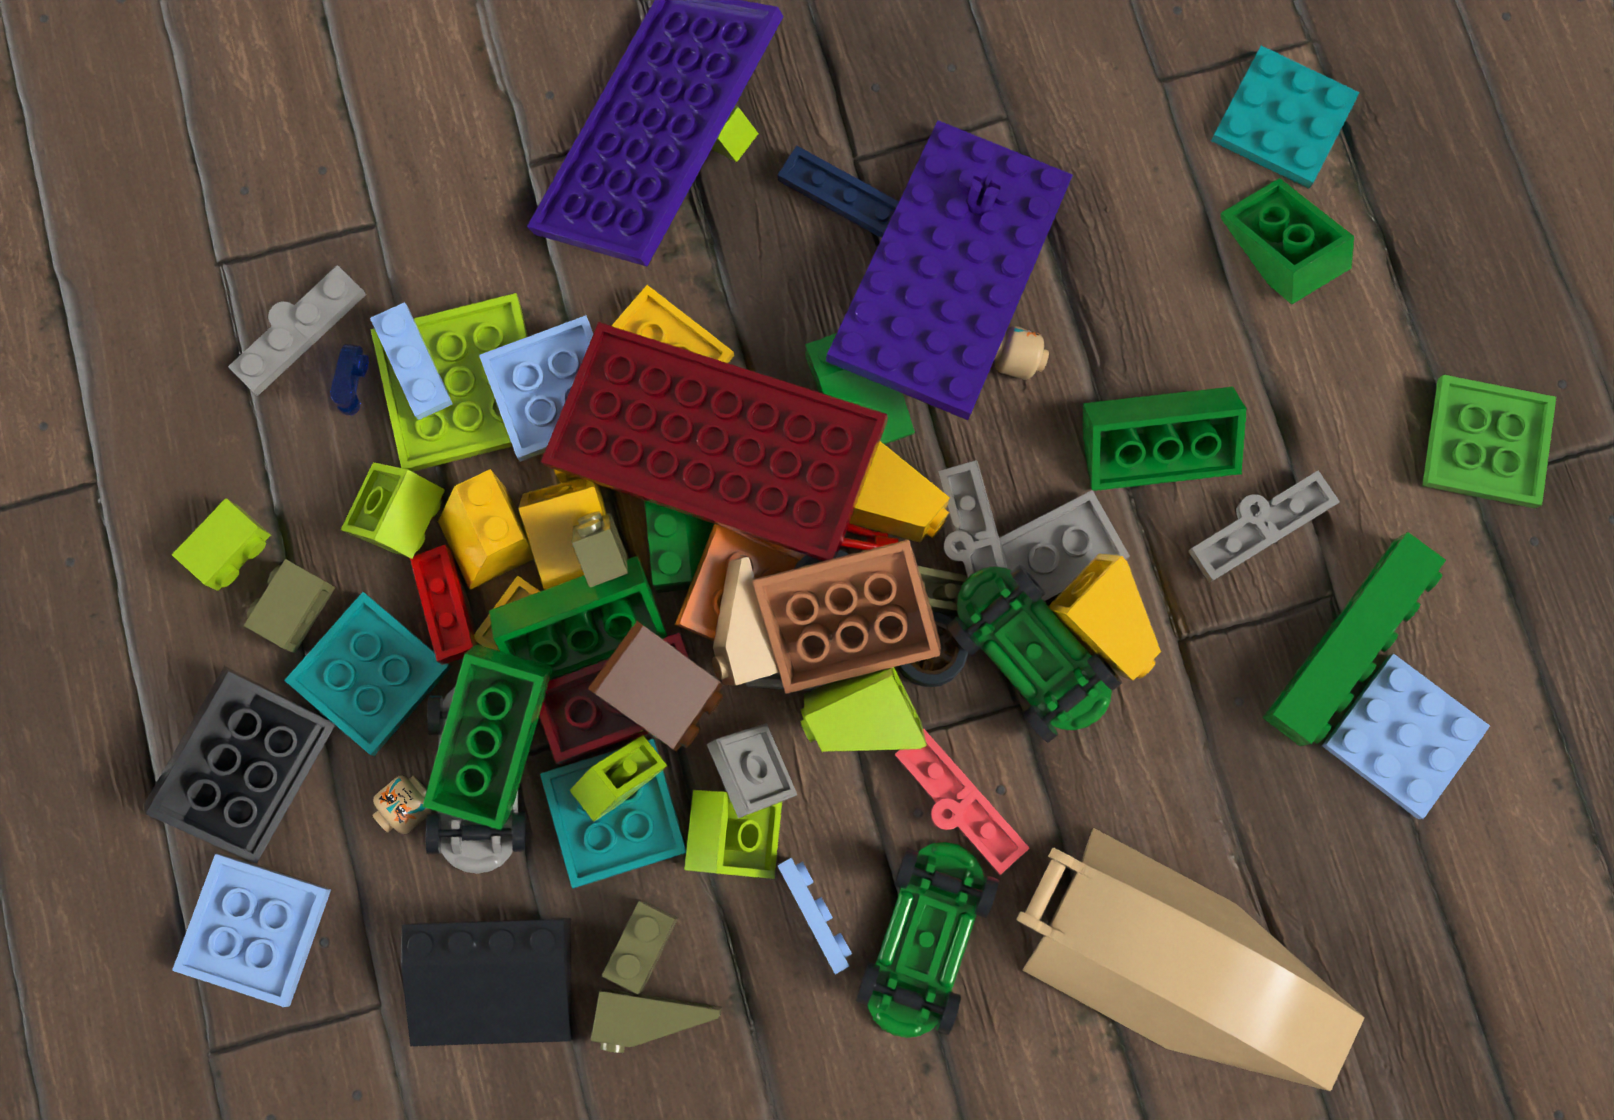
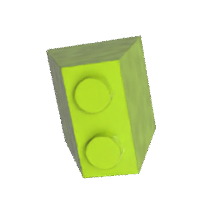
[801,667,927,752]

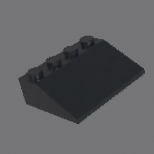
[143,666,335,864]
[401,918,572,1046]

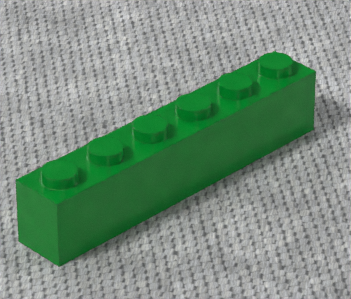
[1263,532,1446,747]

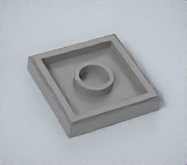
[707,723,797,818]

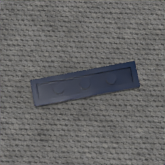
[778,145,899,238]

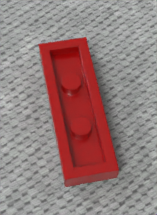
[410,545,476,665]

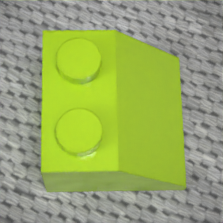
[341,462,445,558]
[684,790,782,879]

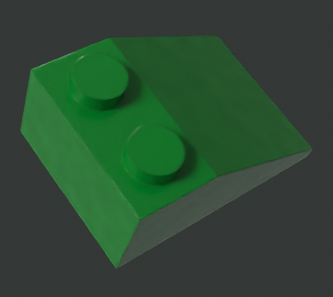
[1220,178,1354,304]
[805,333,915,445]

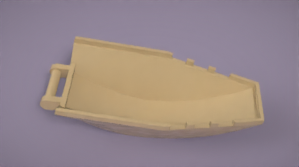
[1016,828,1364,1091]

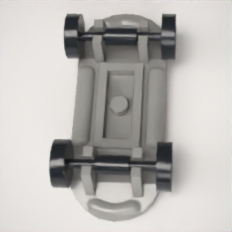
[426,686,526,874]

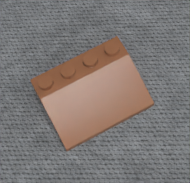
[753,539,941,694]

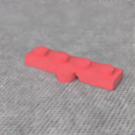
[894,729,1030,875]

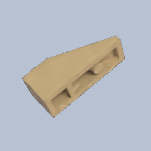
[712,557,779,686]

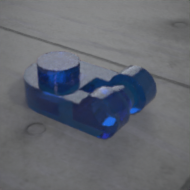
[330,344,369,415]

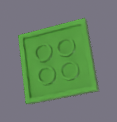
[1422,375,1556,509]

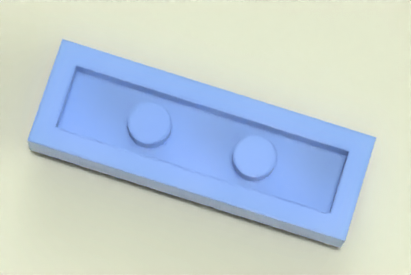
[370,302,453,420]
[777,858,852,974]

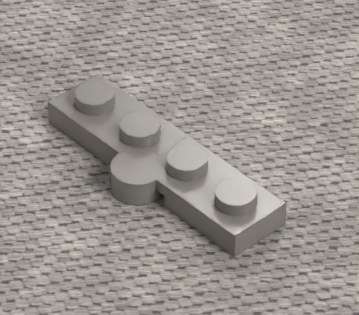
[228,265,366,396]
[938,460,1007,578]
[1188,470,1340,583]

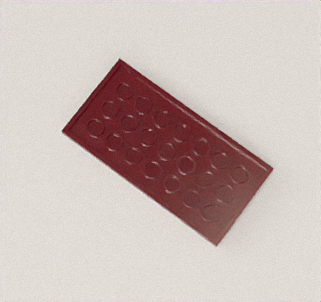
[541,322,888,561]

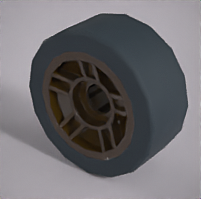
[898,612,968,687]

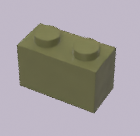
[572,512,628,588]
[244,559,336,653]
[602,900,679,994]

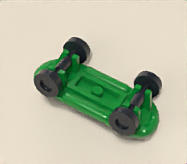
[947,564,1122,743]
[856,842,999,1038]

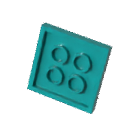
[1211,45,1360,189]
[284,592,452,756]
[540,739,687,889]

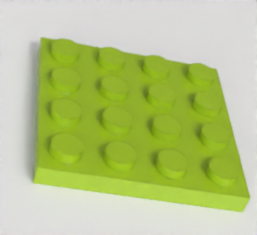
[371,293,528,472]

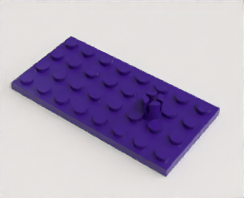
[527,0,784,267]
[826,120,1073,420]

